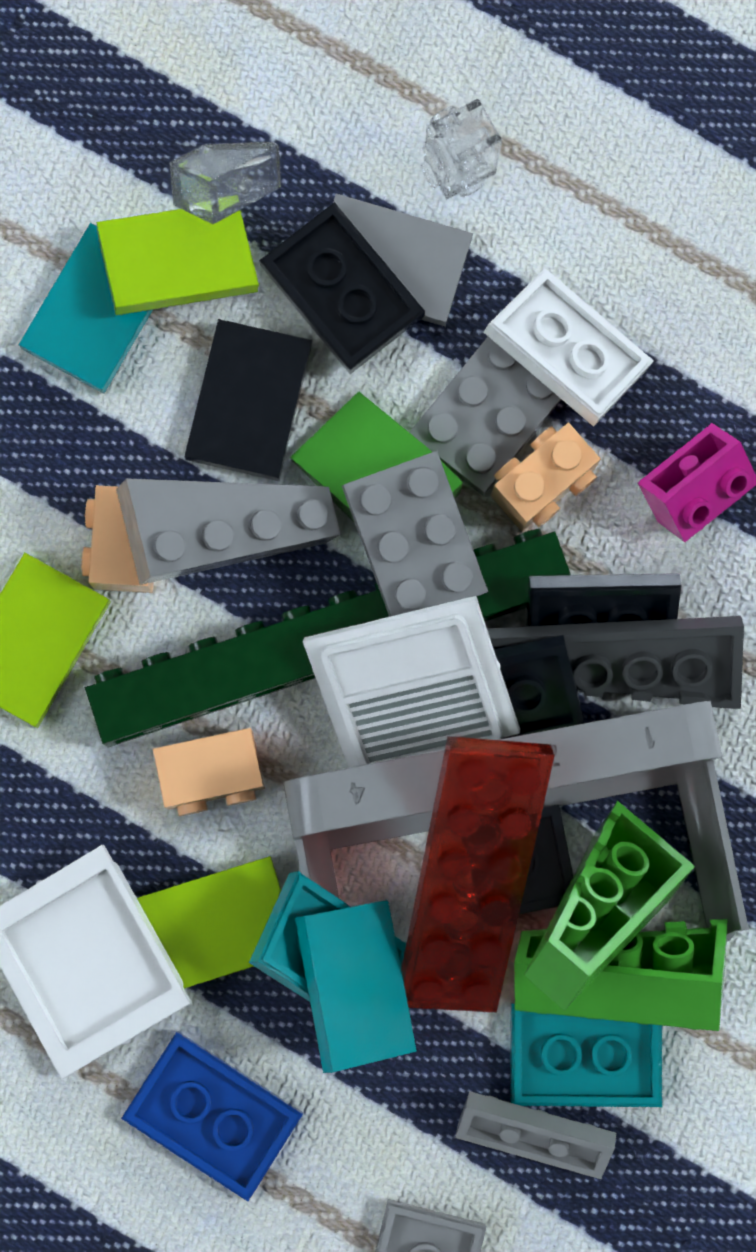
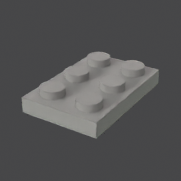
[409,337,562,496]
[342,451,488,617]

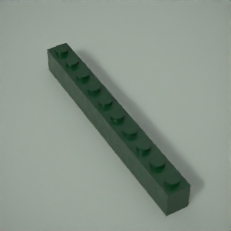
[84,529,571,748]

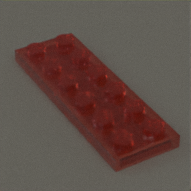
[401,736,555,1013]

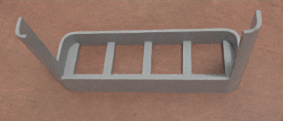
[283,701,749,941]

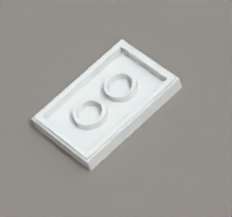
[484,269,654,427]

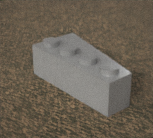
[116,478,341,585]

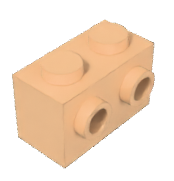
[491,422,601,532]

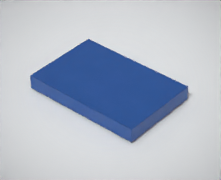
[121,1031,303,1201]

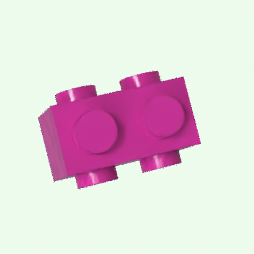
[637,423,756,542]

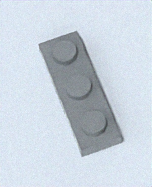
[455,1091,616,1179]

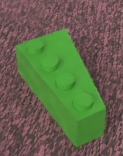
[524,801,695,1011]
[514,919,728,1031]

